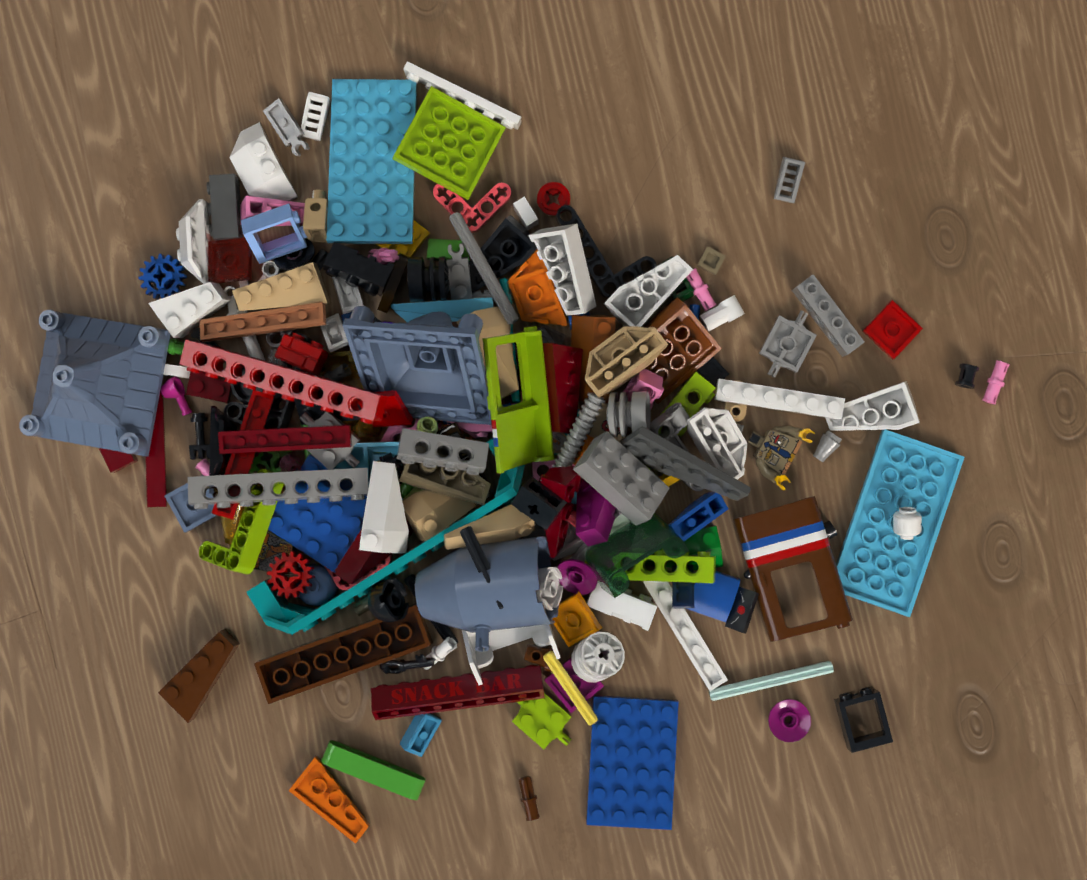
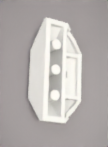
[229,122,298,201]
[176,199,212,284]
[687,407,747,480]

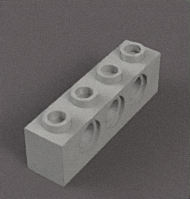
[791,275,864,357]
[396,428,489,475]

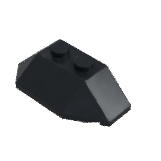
[209,406,237,494]

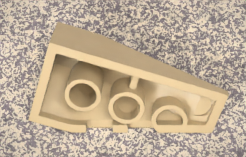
[456,307,519,400]
[402,490,476,541]
[444,504,535,550]

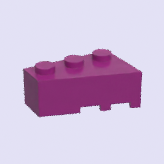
[576,479,616,547]

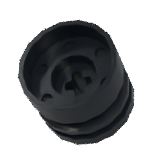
[407,256,450,302]

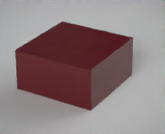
[99,448,138,473]

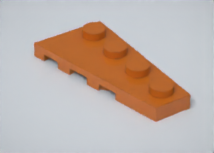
[289,755,370,844]

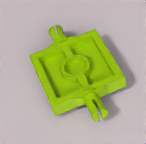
[512,693,572,750]

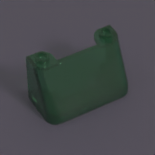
[585,513,689,598]

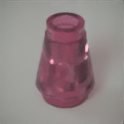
[280,454,301,472]

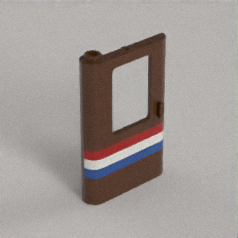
[733,496,853,642]

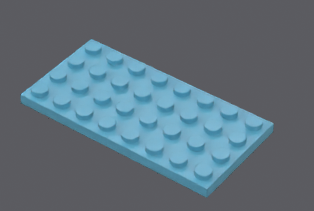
[326,79,417,244]
[836,429,965,617]

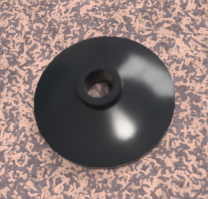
[274,239,315,271]

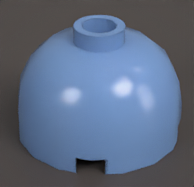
[296,563,338,606]

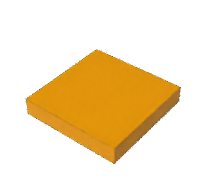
[552,592,602,647]

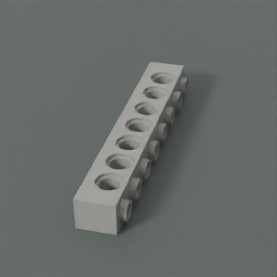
[187,468,369,509]

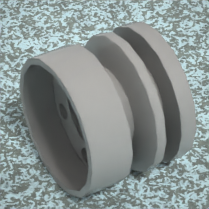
[607,391,651,437]

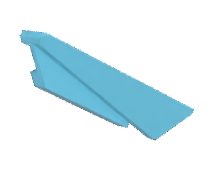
[391,297,494,323]

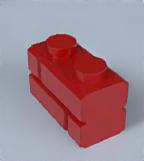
[275,333,328,376]

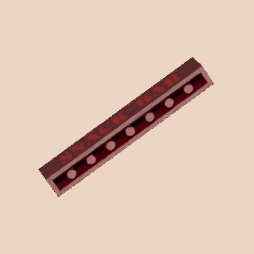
[371,665,545,720]

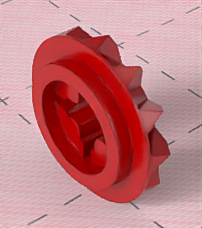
[537,182,570,216]

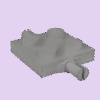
[759,310,817,378]
[299,412,360,470]

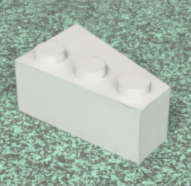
[148,282,231,338]
[586,579,657,631]

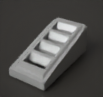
[773,157,805,203]

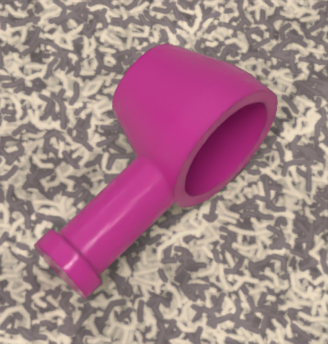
[161,376,192,416]

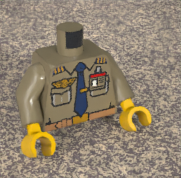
[747,426,815,490]

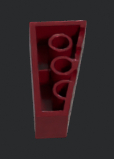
[543,343,583,434]

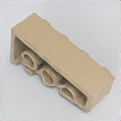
[232,262,331,311]

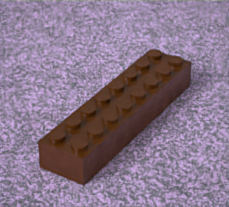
[254,603,433,704]

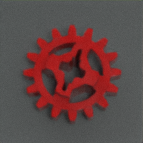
[267,551,315,599]

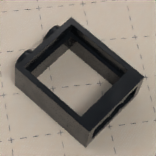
[834,687,893,753]

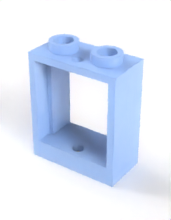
[241,204,307,264]

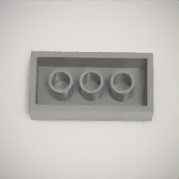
[573,431,670,526]

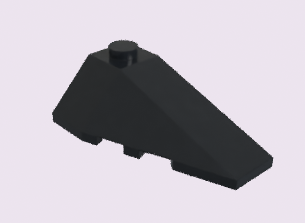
[469,215,537,293]

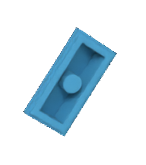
[400,713,442,757]

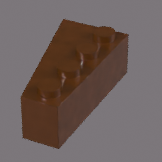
[158,629,240,723]

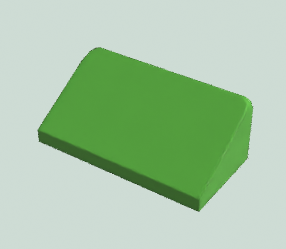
[427,239,470,261]

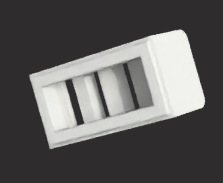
[301,92,331,141]

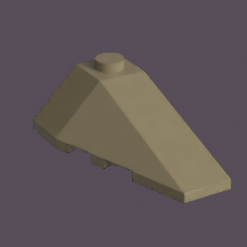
[399,445,491,505]

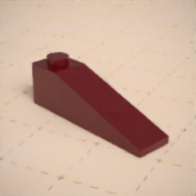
[333,519,414,585]

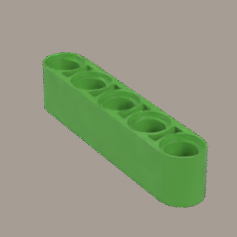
[321,740,426,800]

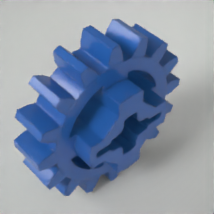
[138,254,187,300]

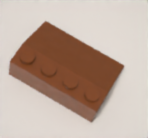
[644,297,722,404]

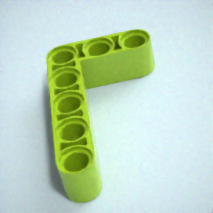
[199,469,283,575]

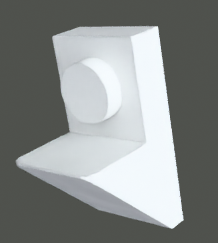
[321,313,349,353]

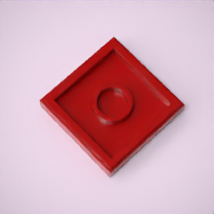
[862,300,923,360]

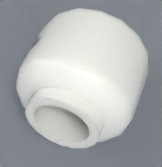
[893,507,922,540]

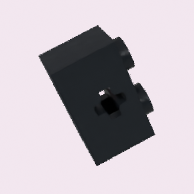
[511,476,567,530]

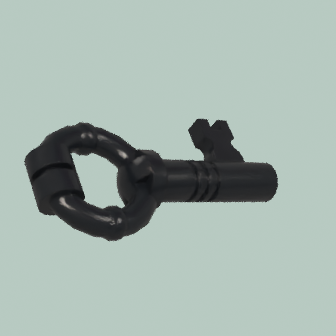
[380,654,434,674]

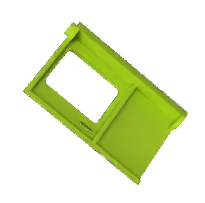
[482,326,554,474]

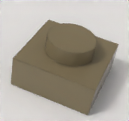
[697,246,726,276]

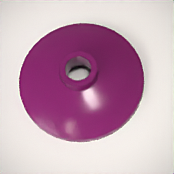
[557,559,598,595]
[768,699,811,742]

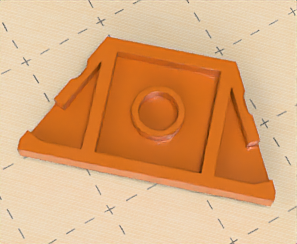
[508,249,569,326]

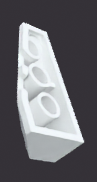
[604,255,693,327]
[825,381,920,431]
[359,461,409,553]

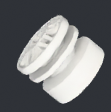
[571,632,625,683]

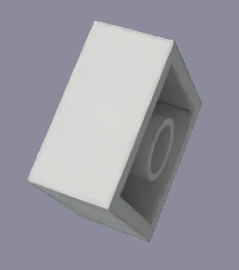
[513,196,538,230]

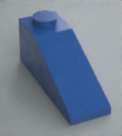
[669,492,729,543]

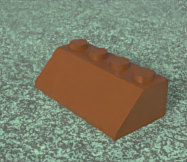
[571,315,615,403]

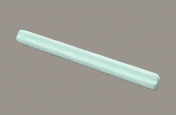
[709,661,834,701]

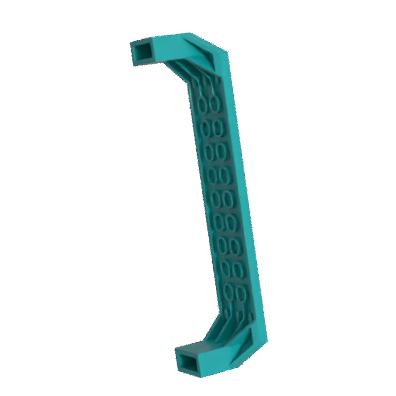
[246,439,526,635]

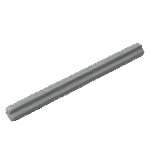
[449,212,519,324]

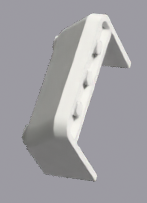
[462,624,561,685]

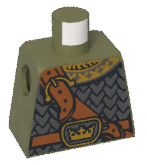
[254,530,305,572]

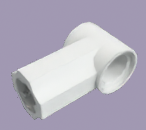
[699,295,745,332]

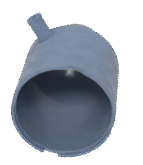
[415,536,559,652]

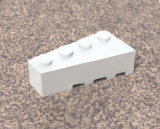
[528,224,596,316]

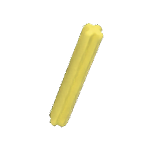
[543,651,598,726]

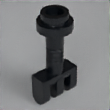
[189,413,210,460]

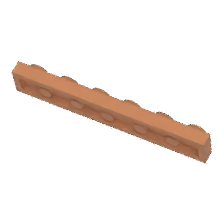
[200,302,326,342]

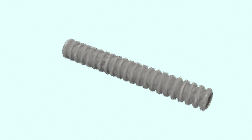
[535,392,605,529]

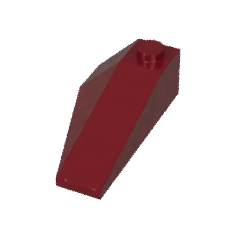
[539,466,582,558]

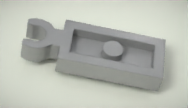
[263,98,310,157]
[446,243,473,300]

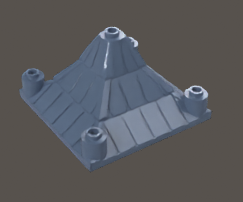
[342,306,492,425]
[19,310,171,456]

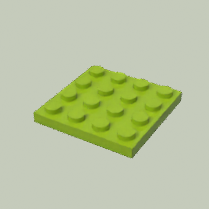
[393,86,506,200]

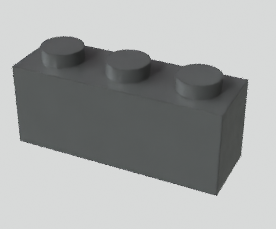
[206,174,243,242]

